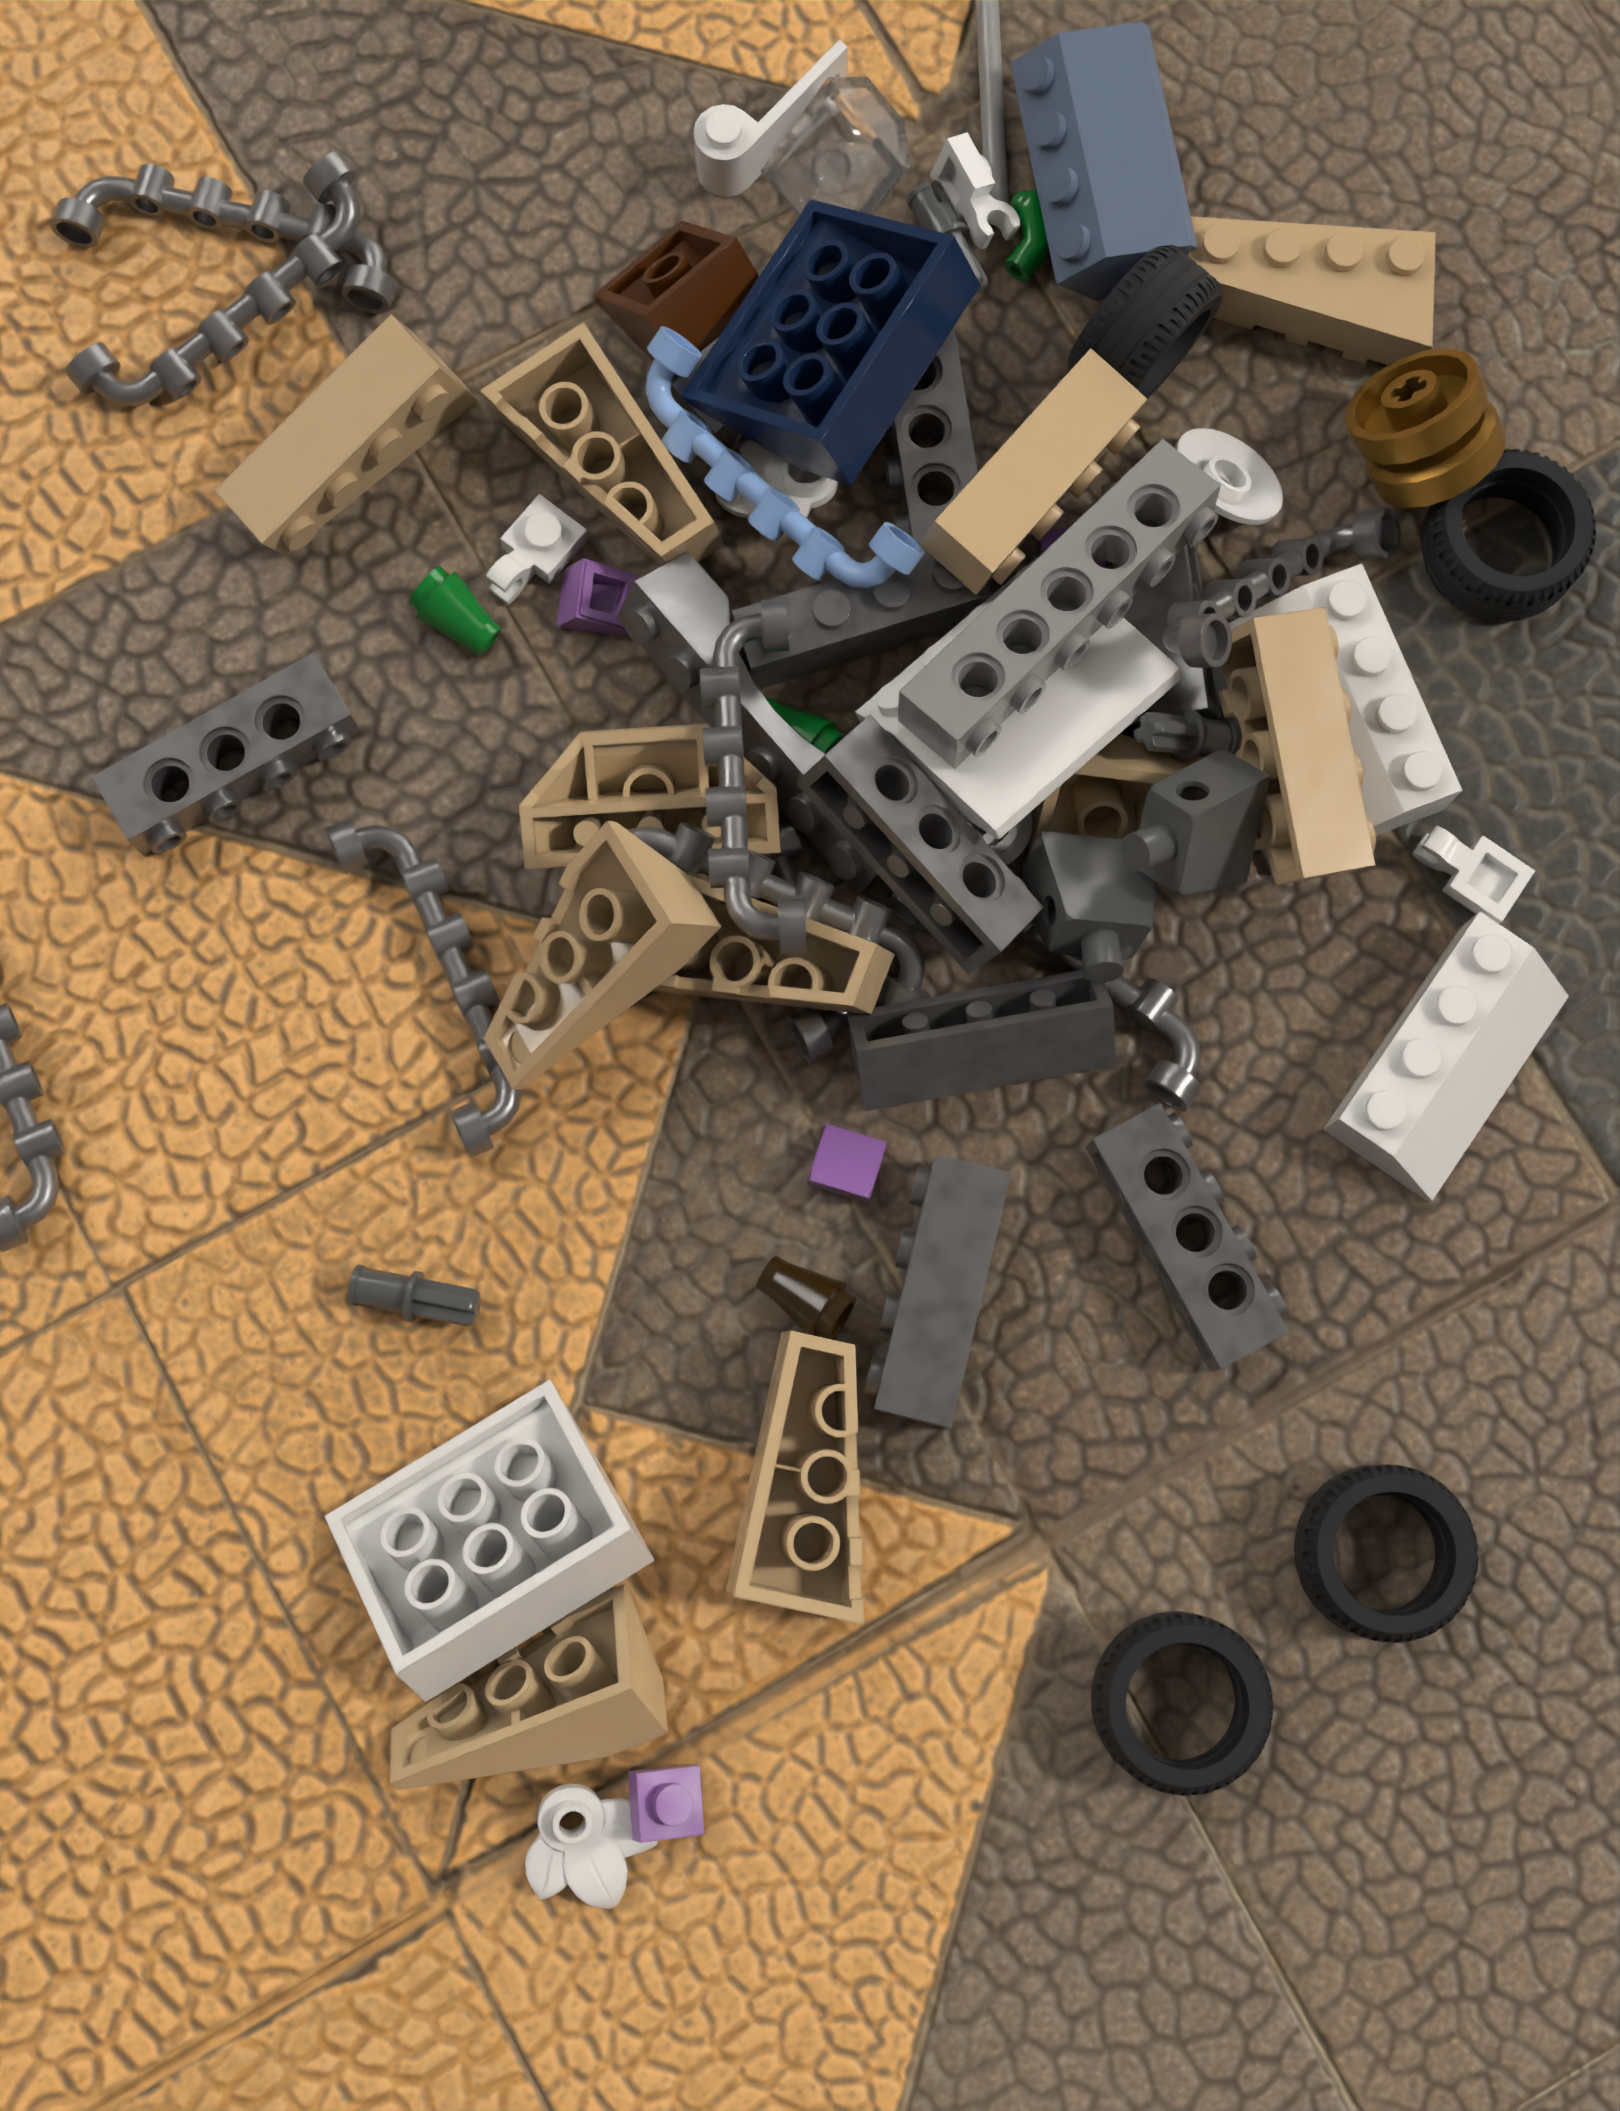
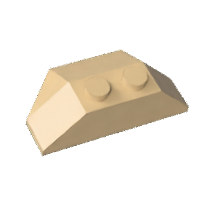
[519,723,781,869]

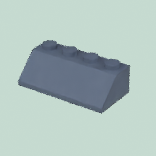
[1010,22,1198,301]

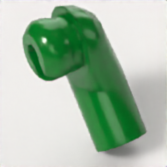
[1004,189,1050,282]

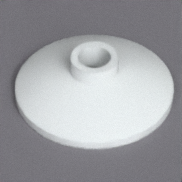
[1175,428,1283,525]

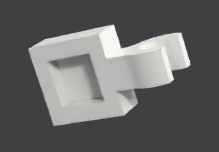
[930,132,1020,249]
[486,494,588,605]
[1412,825,1535,924]

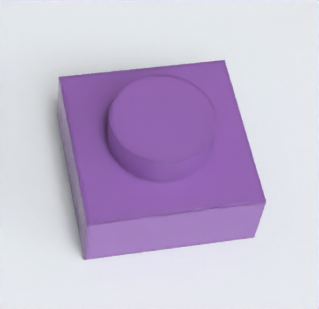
[628,1764,704,1843]

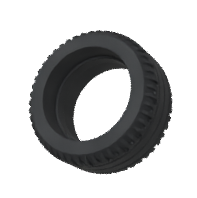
[1067,245,1222,399]
[1421,449,1596,622]
[1294,1465,1479,1643]
[1091,1611,1273,1796]

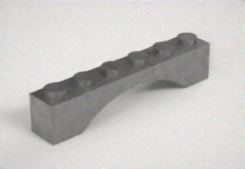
[616,551,882,896]

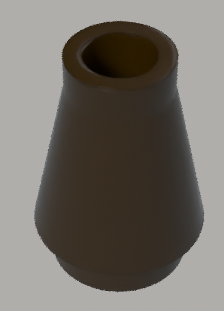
[756,1255,857,1340]

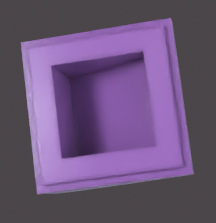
[557,558,638,635]
[808,1124,887,1203]

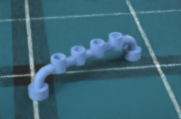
[646,326,925,588]

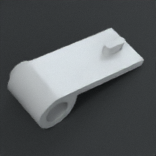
[693,40,850,197]

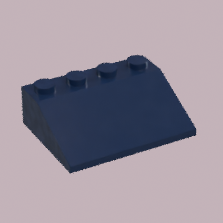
[680,199,980,486]

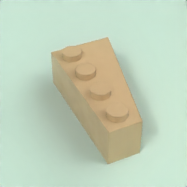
[1187,216,1436,365]
[215,314,478,556]
[479,322,725,567]
[920,348,1147,595]
[1218,607,1376,886]
[652,875,894,1015]
[726,1331,864,1624]

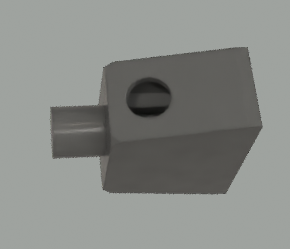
[1121,748,1271,895]
[1021,831,1155,983]

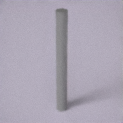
[975,0,1009,204]

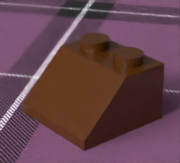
[593,221,759,361]

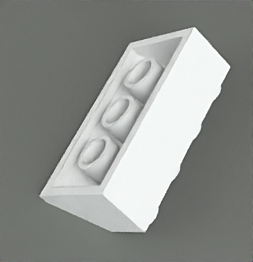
[1323,912,1569,1202]

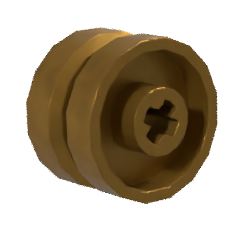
[1345,348,1506,508]

